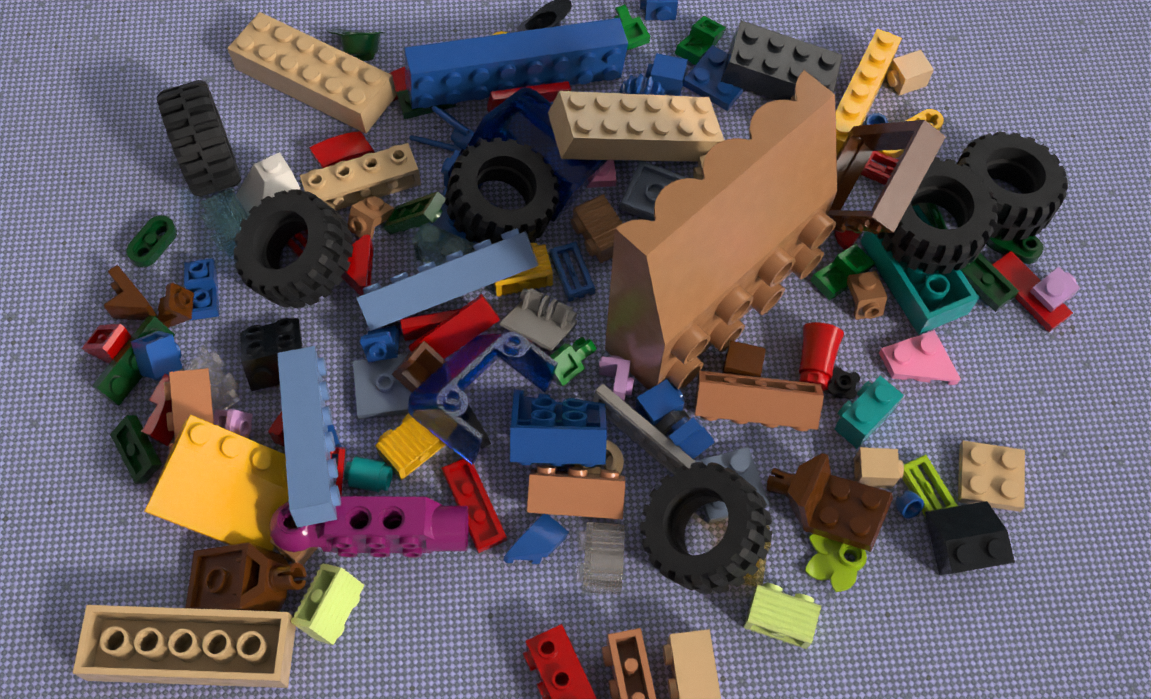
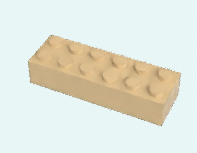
[227,12,397,134]
[548,91,724,161]
[73,605,296,688]

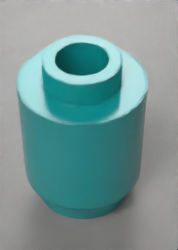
[344,456,393,493]

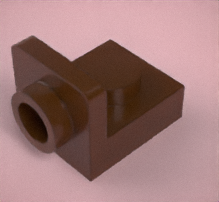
[158,282,194,328]

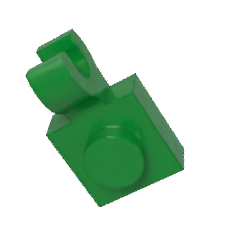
[614,4,651,51]
[543,337,597,386]

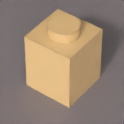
[886,50,934,96]
[854,447,904,489]

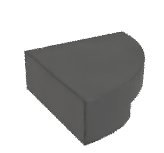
[654,410,690,436]

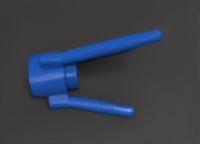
[409,106,479,154]

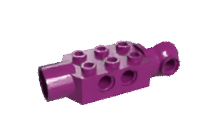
[269,496,469,558]

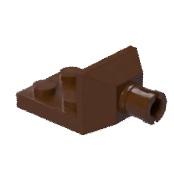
[767,453,893,552]
[185,542,307,612]

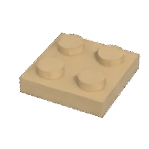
[958,440,1025,512]

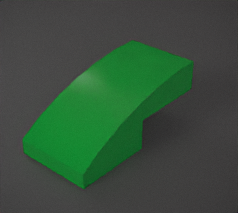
[675,16,726,65]
[810,244,875,301]

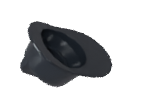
[517,0,572,32]

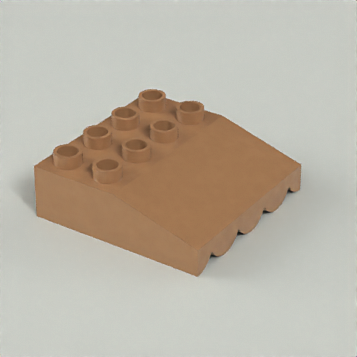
[605,70,837,390]

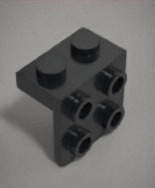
[240,318,303,392]

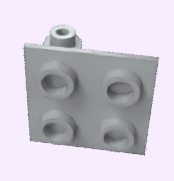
[499,288,578,351]

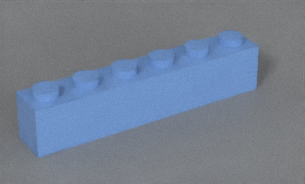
[357,228,539,331]
[277,346,341,528]

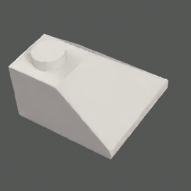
[236,152,301,217]

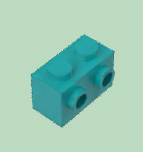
[834,375,904,449]

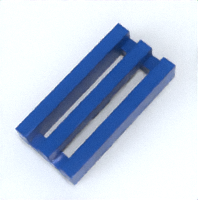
[549,241,596,302]

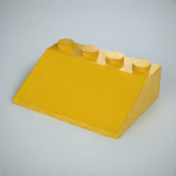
[144,415,289,551]

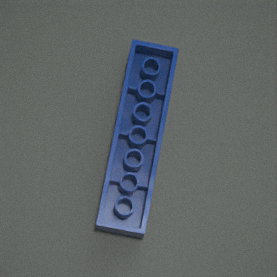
[404,18,628,109]

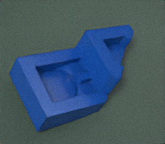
[503,514,569,564]

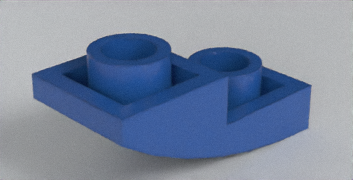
[184,258,219,321]

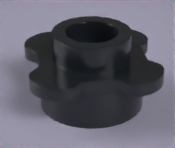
[827,367,860,399]

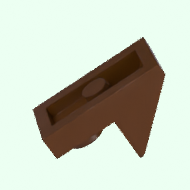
[104,264,158,321]

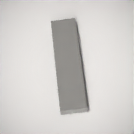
[593,384,696,475]

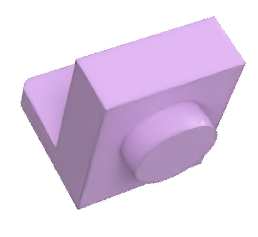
[1030,267,1080,312]
[599,355,634,402]
[214,409,253,439]

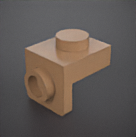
[347,195,394,239]
[847,271,887,320]

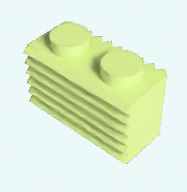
[291,563,365,645]
[744,583,821,649]

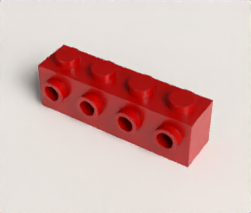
[522,624,597,699]

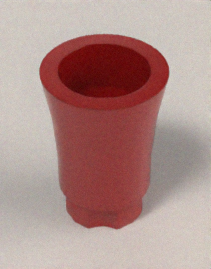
[799,322,844,391]

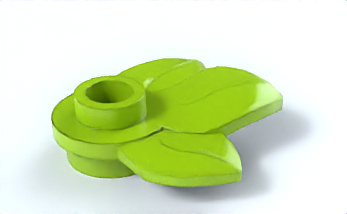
[805,534,867,592]

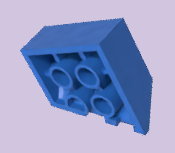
[510,389,607,467]

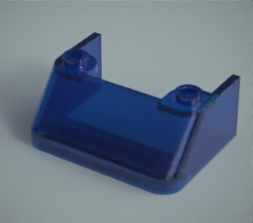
[466,87,608,222]
[407,332,558,465]

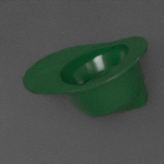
[326,29,385,61]

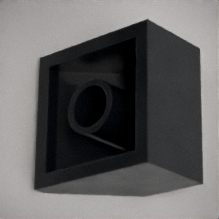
[925,501,1015,575]

